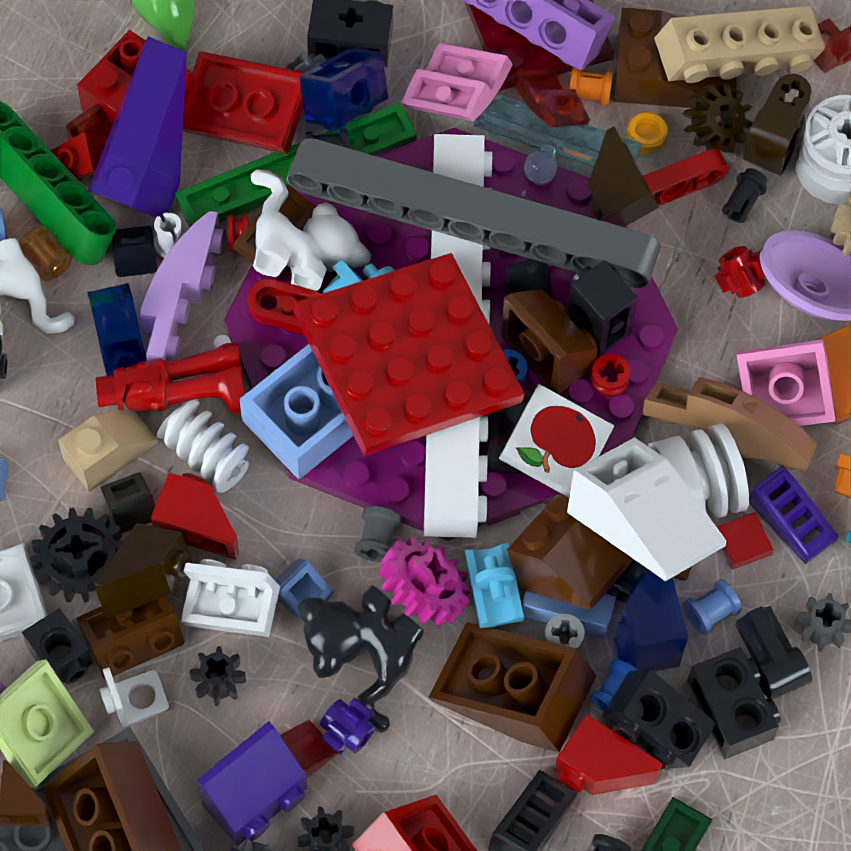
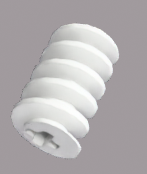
[157,399,249,493]

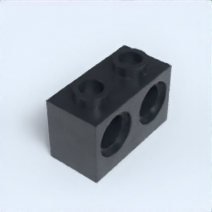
[687,647,781,760]
[602,669,716,770]

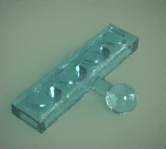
[474,94,642,184]

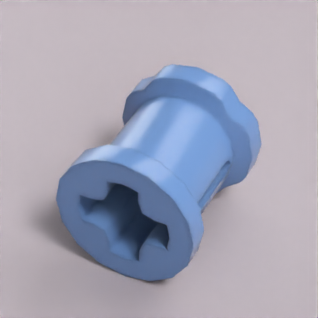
[683,579,742,635]

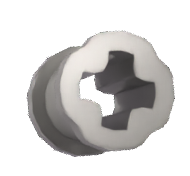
[543,613,585,654]

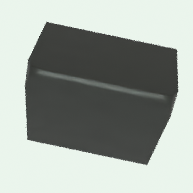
[100,472,155,533]

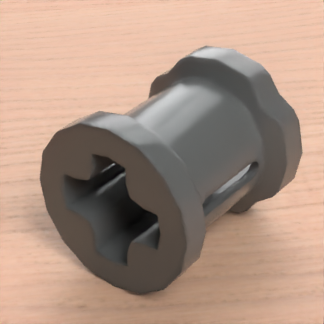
[354,506,401,562]

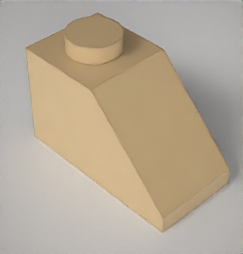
[58,409,158,491]

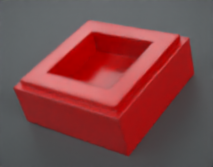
[716,512,774,570]

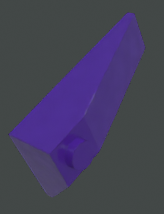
[87,36,187,222]

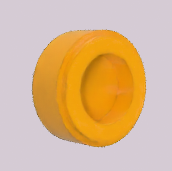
[626,112,668,154]

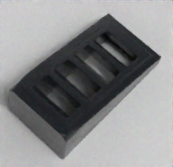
[488,769,578,851]

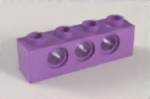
[462,0,615,70]

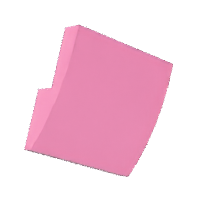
[401,43,513,122]

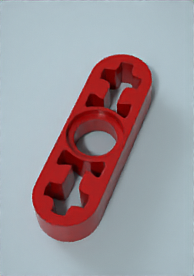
[643,149,729,206]

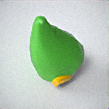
[130,0,195,51]

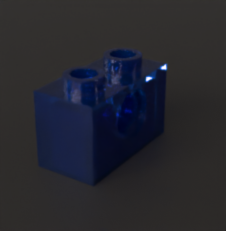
[299,47,388,130]

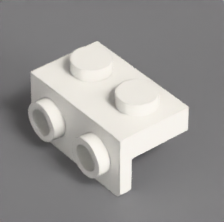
[181,559,280,637]

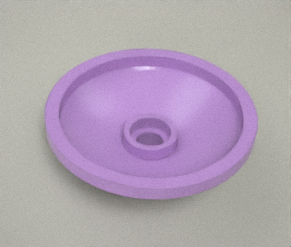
[760,230,851,322]

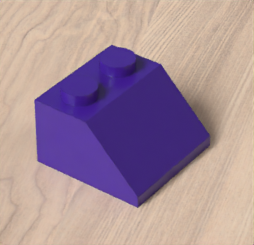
[197,721,307,846]

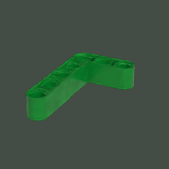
[0,101,117,265]

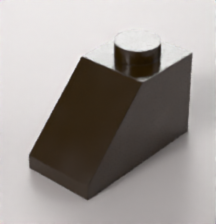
[588,126,659,227]
[94,523,192,617]

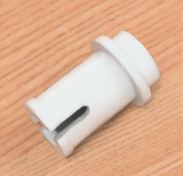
[154,213,184,258]

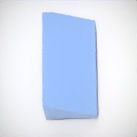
[522,591,616,638]

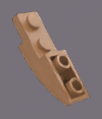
[643,377,818,471]

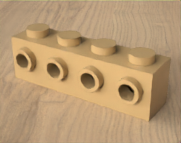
[654,6,825,83]

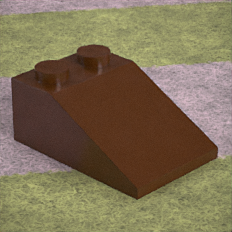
[613,7,736,108]
[429,622,597,753]

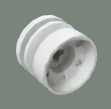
[795,95,851,205]
[648,423,749,518]

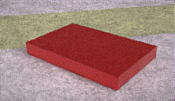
[183,51,313,154]

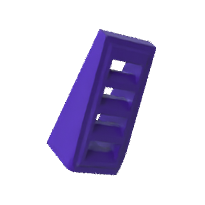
[749,466,839,565]

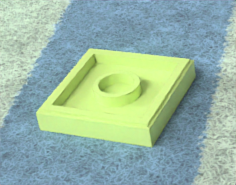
[0,659,94,788]

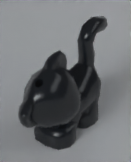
[297,585,424,733]

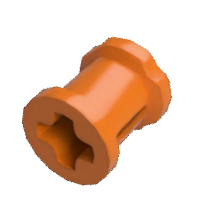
[568,66,613,106]

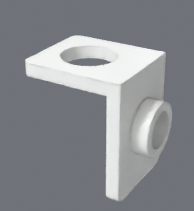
[99,667,169,728]

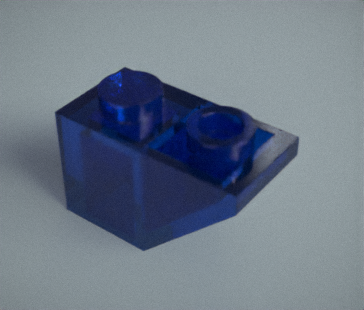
[87,283,147,376]

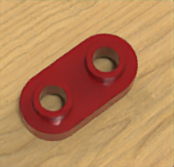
[247,279,321,335]

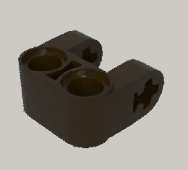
[743,74,812,176]

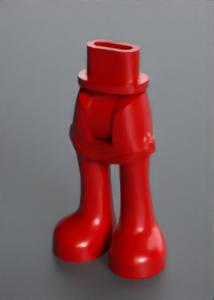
[95,342,245,415]

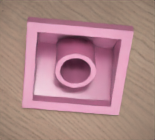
[737,339,835,426]

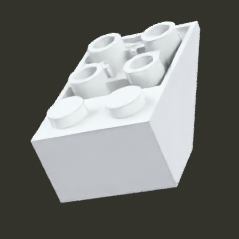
[567,438,726,581]

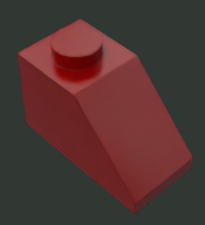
[151,472,239,560]
[554,714,663,795]

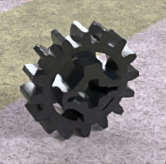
[30,507,124,603]

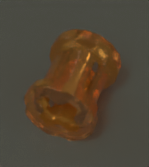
[19,225,72,281]

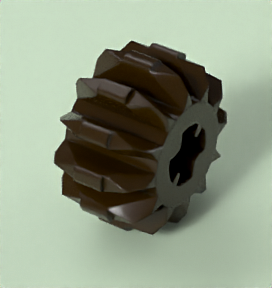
[682,84,753,152]

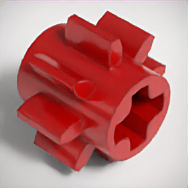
[714,246,765,298]

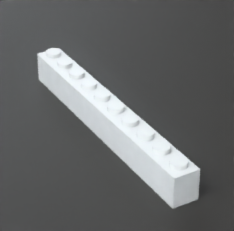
[424,134,492,538]

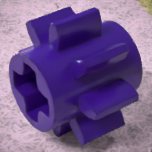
[319,697,376,755]

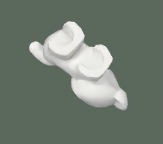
[251,169,371,291]
[0,238,75,336]

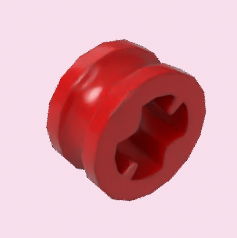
[227,214,249,252]
[591,354,630,397]

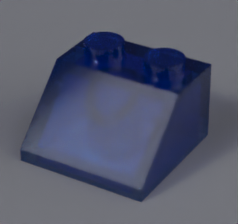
[612,569,688,672]

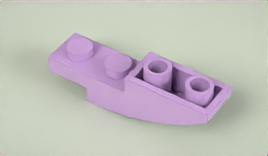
[140,211,225,361]

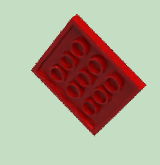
[293,253,525,456]

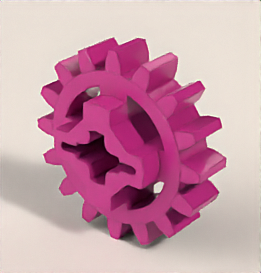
[378,537,472,626]

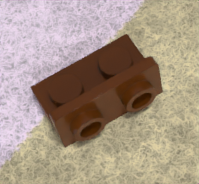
[76,596,185,679]

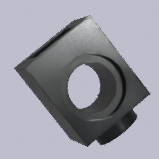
[22,608,93,684]

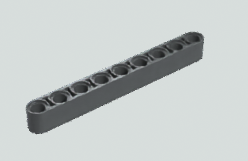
[286,138,661,289]

